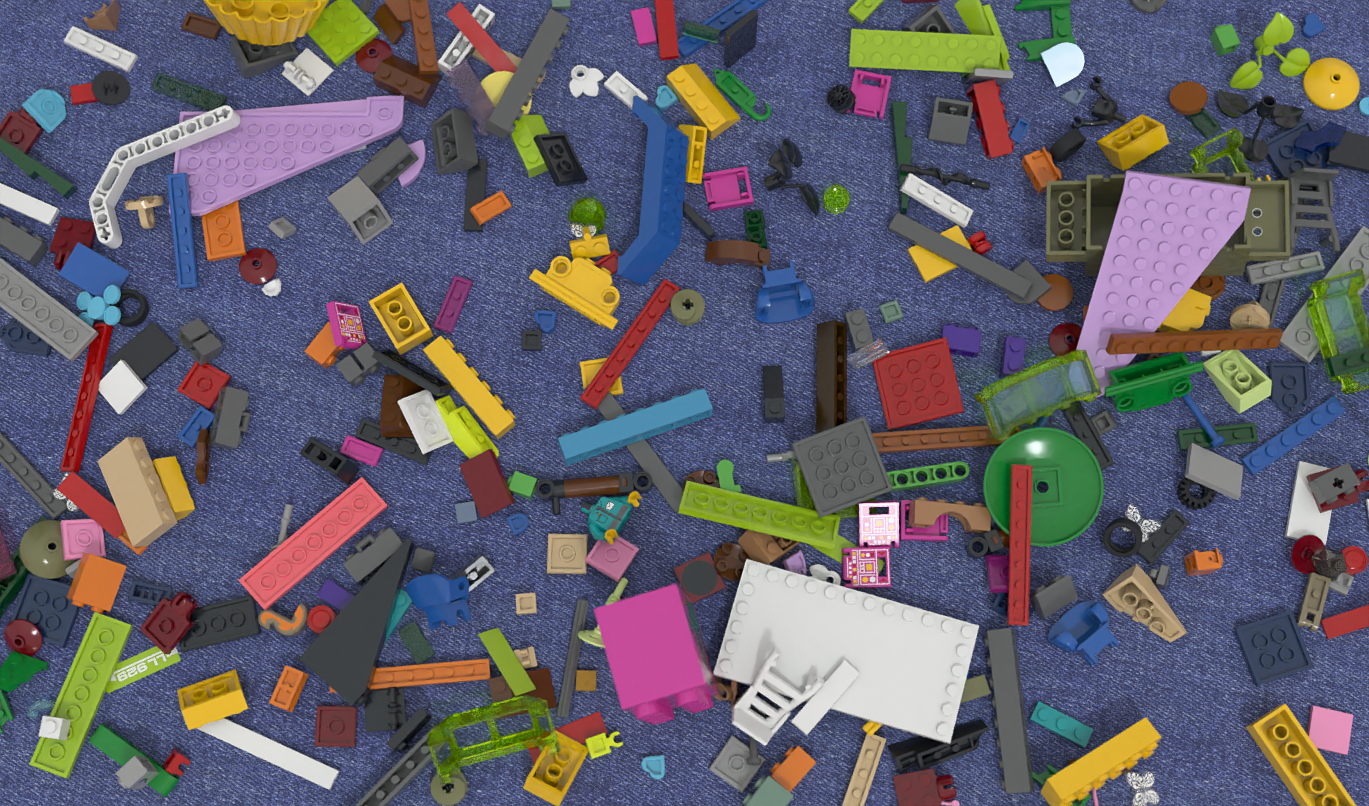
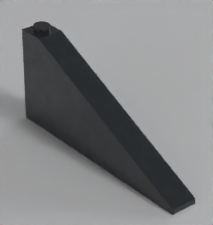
[299,537,415,708]

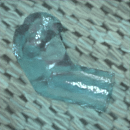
[26,700,55,718]

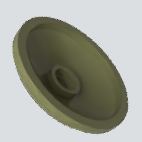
[19,520,78,579]

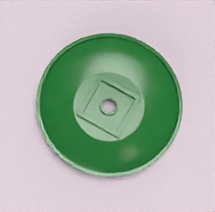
[983,427,1104,547]

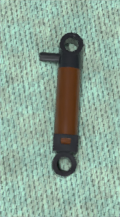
[535,471,653,515]
[965,528,1009,559]

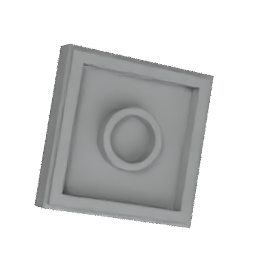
[709,736,765,793]

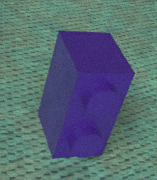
[940,323,982,358]
[999,336,1026,381]

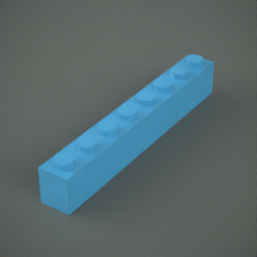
[558,388,713,466]

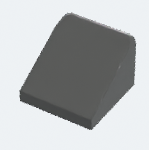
[1090,410,1119,436]
[411,547,436,573]

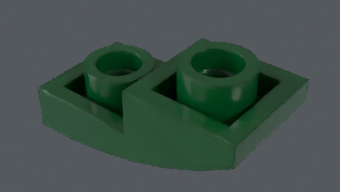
[744,210,767,249]

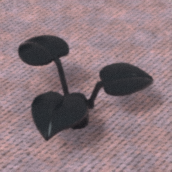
[1217,90,1305,163]
[764,138,820,217]

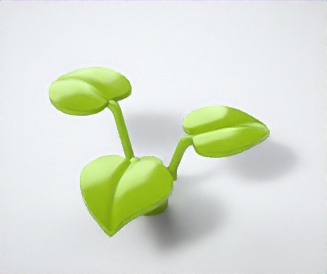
[1229,12,1310,90]

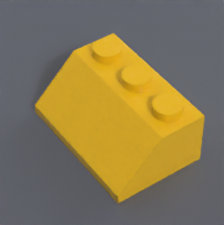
[1097,114,1169,171]
[152,456,195,520]
[177,669,248,730]

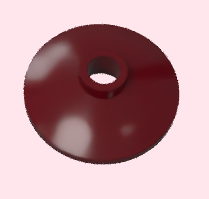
[355,39,392,73]
[239,248,277,285]
[1049,323,1082,360]
[1291,534,1325,574]
[4,619,43,656]

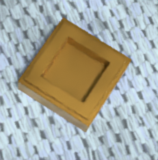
[576,670,597,692]

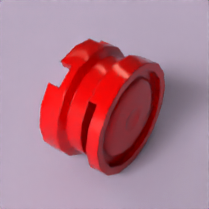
[1335,546,1368,575]
[307,605,337,634]

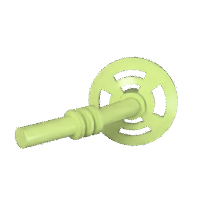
[578,578,628,648]

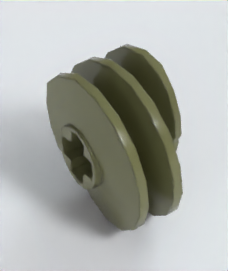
[671,289,705,326]
[430,769,468,806]

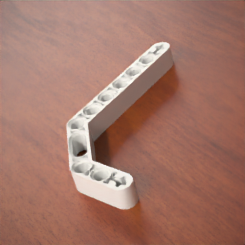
[89,105,241,249]

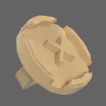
[124,195,164,229]
[1230,300,1270,330]

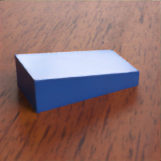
[1009,118,1030,144]

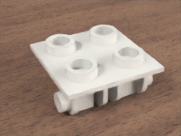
[281,48,334,97]

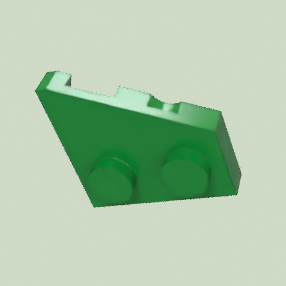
[0,650,48,692]

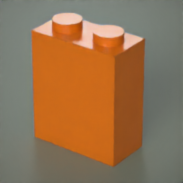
[67,553,127,614]

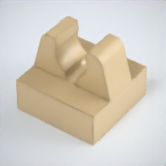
[515,593,537,615]
[514,646,538,670]

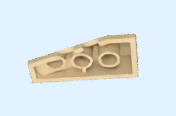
[1102,564,1187,643]

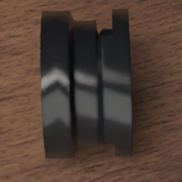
[827,84,856,114]

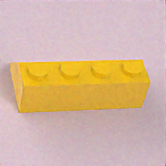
[666,63,741,140]

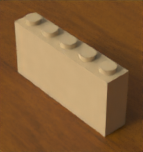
[98,437,178,547]

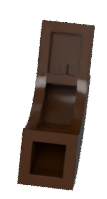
[705,240,770,269]

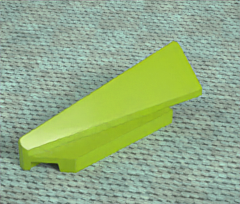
[955,0,1011,71]

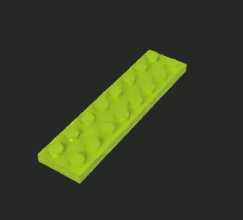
[849,29,1001,73]
[678,481,841,550]
[29,612,133,779]

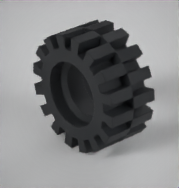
[1177,477,1216,510]

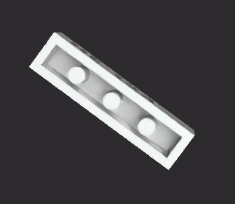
[438,4,495,79]

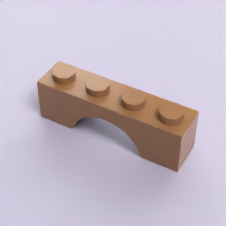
[909,497,991,534]

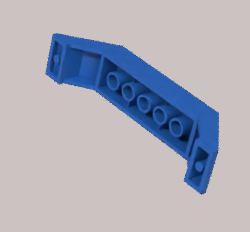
[617,95,689,286]

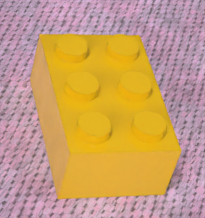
[369,283,433,355]

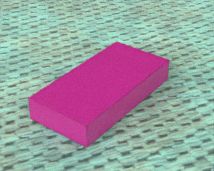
[631,7,657,47]
[340,435,384,468]

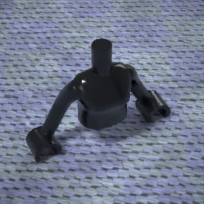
[1071,76,1127,130]

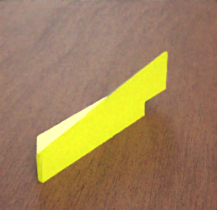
[435,395,499,459]

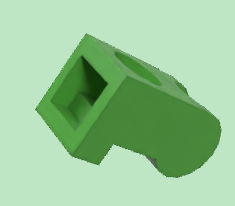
[717,460,741,493]

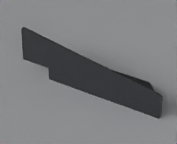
[887,719,989,774]

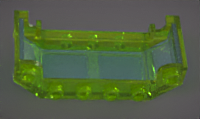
[1307,268,1369,395]
[974,350,1102,441]

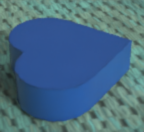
[1302,14,1326,38]
[534,310,557,334]

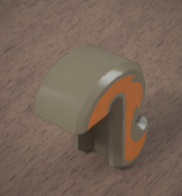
[258,603,309,637]

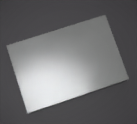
[968,68,1013,84]
[1185,443,1243,500]

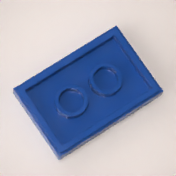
[58,242,130,298]

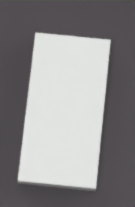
[1285,461,1332,546]

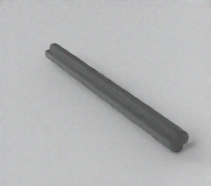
[557,599,589,718]

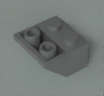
[928,97,973,146]
[1029,574,1078,620]

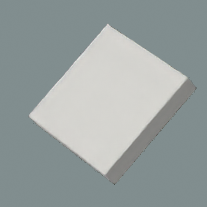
[98,360,148,415]

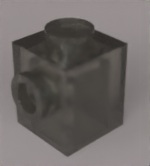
[1312,548,1347,578]

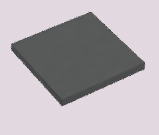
[791,416,893,518]

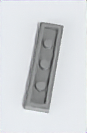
[1245,251,1325,286]

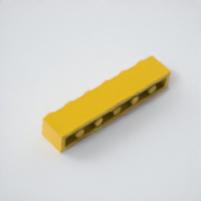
[423,336,516,439]

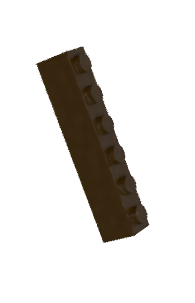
[816,320,847,434]

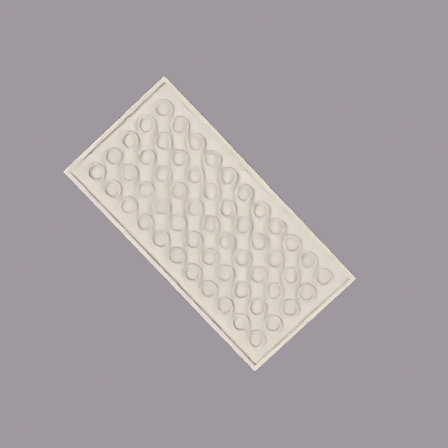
[713,559,979,744]

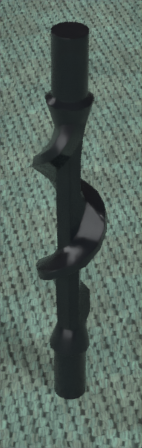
[899,164,990,190]

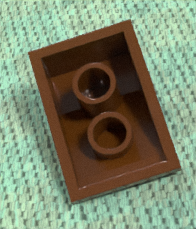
[488,668,557,721]

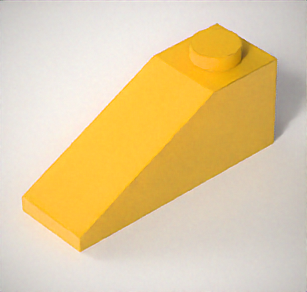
[678,125,707,184]

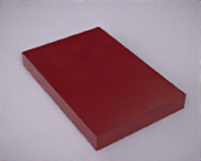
[459,449,515,519]

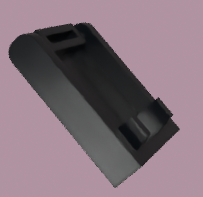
[386,709,432,752]

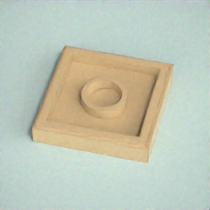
[547,534,588,574]

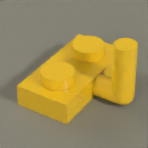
[569,226,610,260]

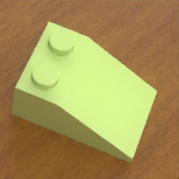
[1203,350,1272,414]

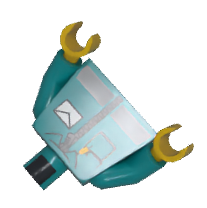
[581,491,642,545]

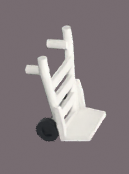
[732,648,824,746]

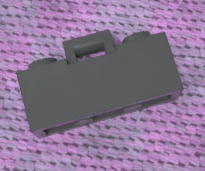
[357,136,419,195]
[208,386,251,450]
[343,527,403,586]

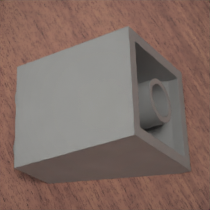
[327,176,393,245]

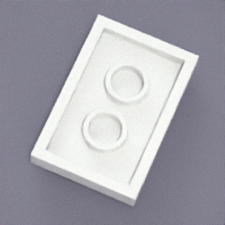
[397,390,454,454]

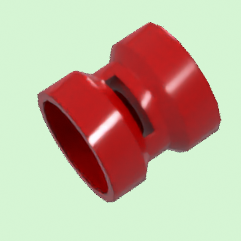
[967,231,993,256]

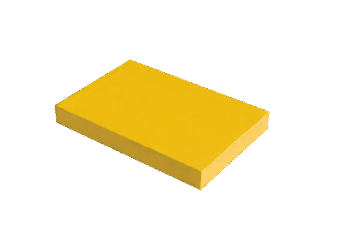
[907,225,972,283]

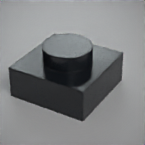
[522,330,542,351]

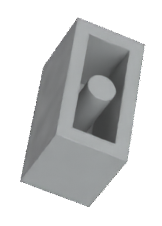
[116,756,159,790]

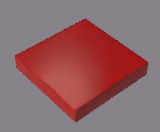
[177,361,231,410]

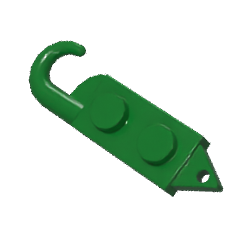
[714,69,771,122]

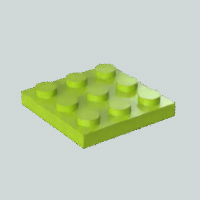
[307,0,380,66]

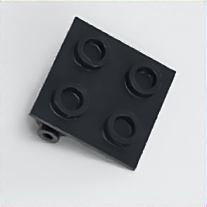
[364,688,406,733]

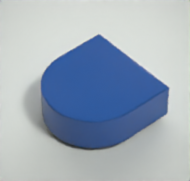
[506,513,529,536]

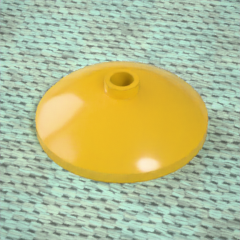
[1303,58,1360,110]

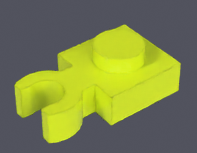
[585,731,623,759]

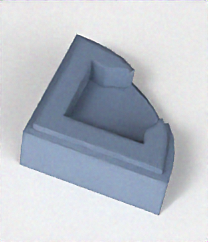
[1060,89,1086,108]

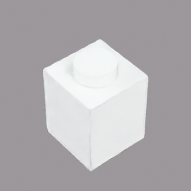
[39,716,71,741]

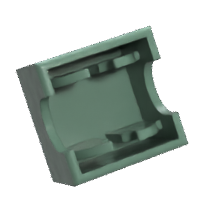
[741,776,793,806]

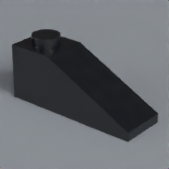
[762,366,785,423]
[300,438,360,485]

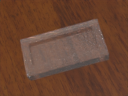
[847,339,890,370]

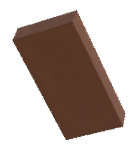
[373,4,406,44]
[181,12,223,41]

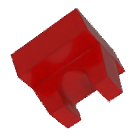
[162,748,191,776]

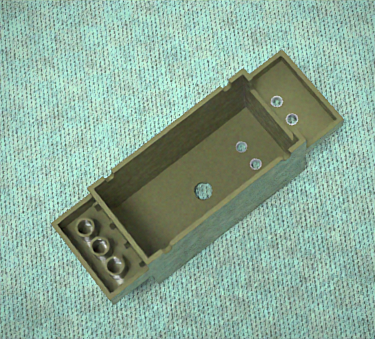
[1046,172,1290,276]

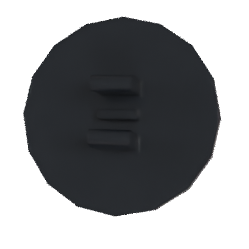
[92,71,130,106]

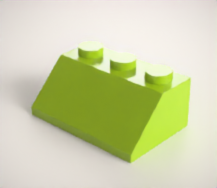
[509,115,550,178]

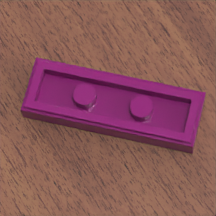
[433,275,473,334]

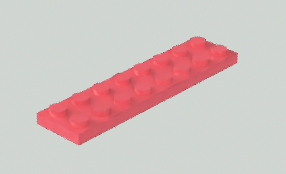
[239,477,388,611]

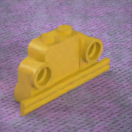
[529,256,620,330]
[1156,288,1212,332]

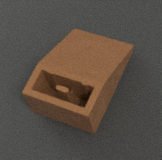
[737,530,801,566]

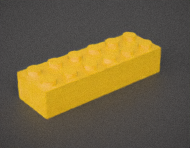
[1246,704,1356,806]
[1040,717,1161,806]

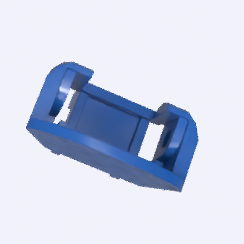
[755,261,815,324]
[406,573,472,630]
[1047,600,1120,666]

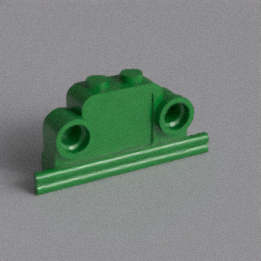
[1104,352,1204,412]

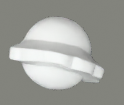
[262,278,281,297]

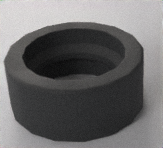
[1049,128,1086,162]
[110,289,149,327]
[1103,518,1143,558]

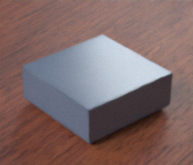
[455,501,478,524]

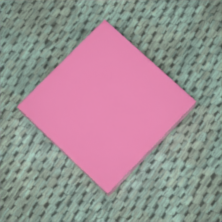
[60,519,106,560]
[585,537,639,582]
[1307,706,1353,755]

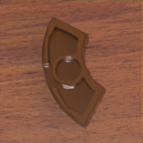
[195,429,210,484]

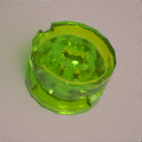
[823,184,850,214]

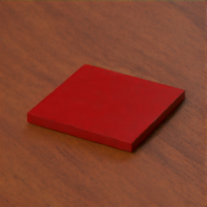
[871,337,965,431]

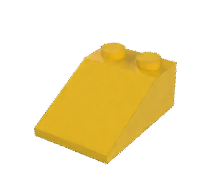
[523,730,588,806]

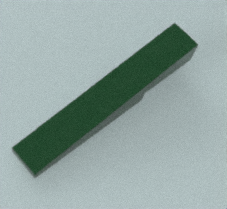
[891,101,912,215]
[0,138,78,200]

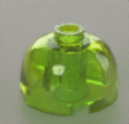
[568,197,607,233]

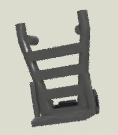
[1280,168,1340,253]

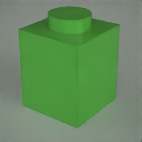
[1210,24,1240,56]
[507,471,538,500]

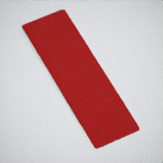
[57,471,125,538]
[526,711,608,764]

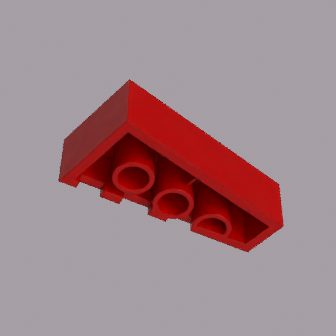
[965,79,1014,160]

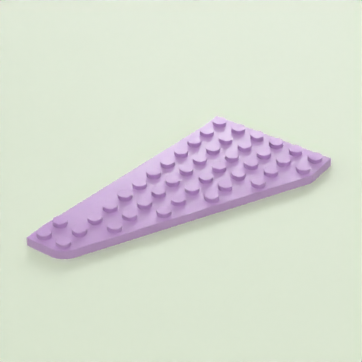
[169,96,405,216]
[1065,170,1251,398]

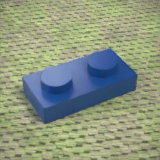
[177,405,214,448]

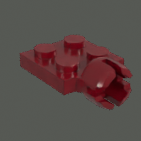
[0,106,43,155]
[49,217,97,271]
[1306,465,1369,513]
[139,591,198,655]
[893,769,957,806]

